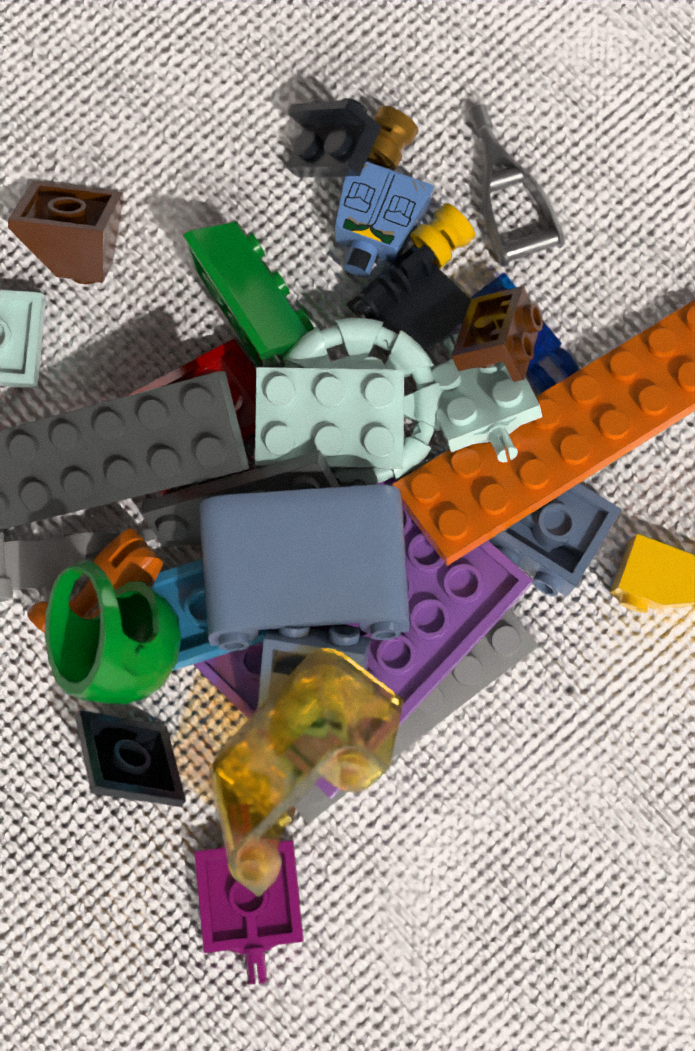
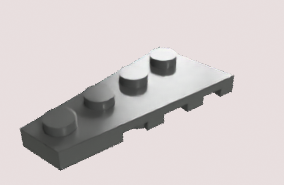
[141,450,340,547]

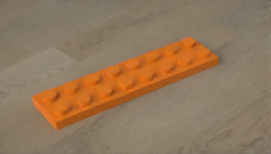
[392,300,695,566]

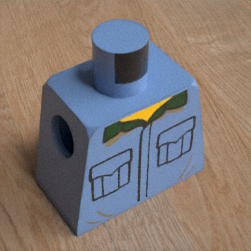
[335,161,434,278]

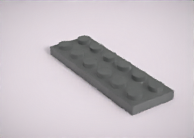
[0,371,249,530]

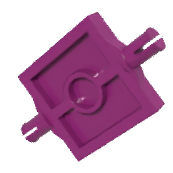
[194,809,304,984]

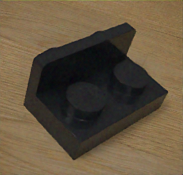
[286,98,381,178]

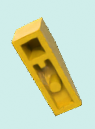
[610,534,695,613]

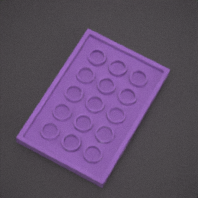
[193,472,533,799]

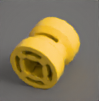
[410,203,476,269]

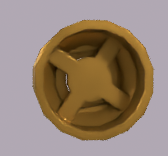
[367,106,419,171]

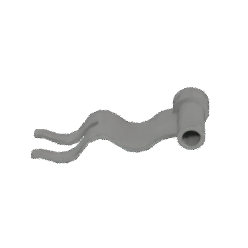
[0,529,163,602]

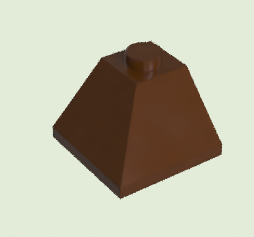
[8,181,123,284]

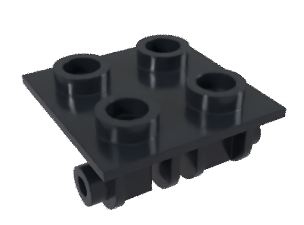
[346,244,471,353]

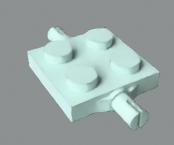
[430,334,542,462]

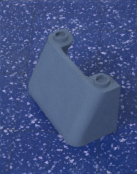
[199,485,410,651]

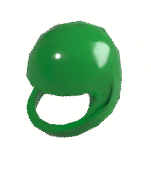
[45,561,181,704]

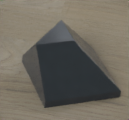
[75,710,186,807]

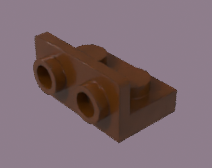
[451,286,543,382]

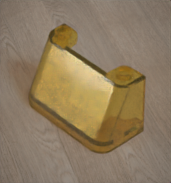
[210,648,404,897]

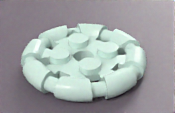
[282,318,443,485]

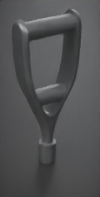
[469,104,565,267]

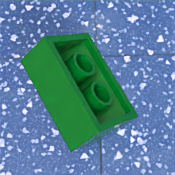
[183,222,314,368]

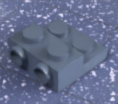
[488,483,622,597]
[256,624,371,745]

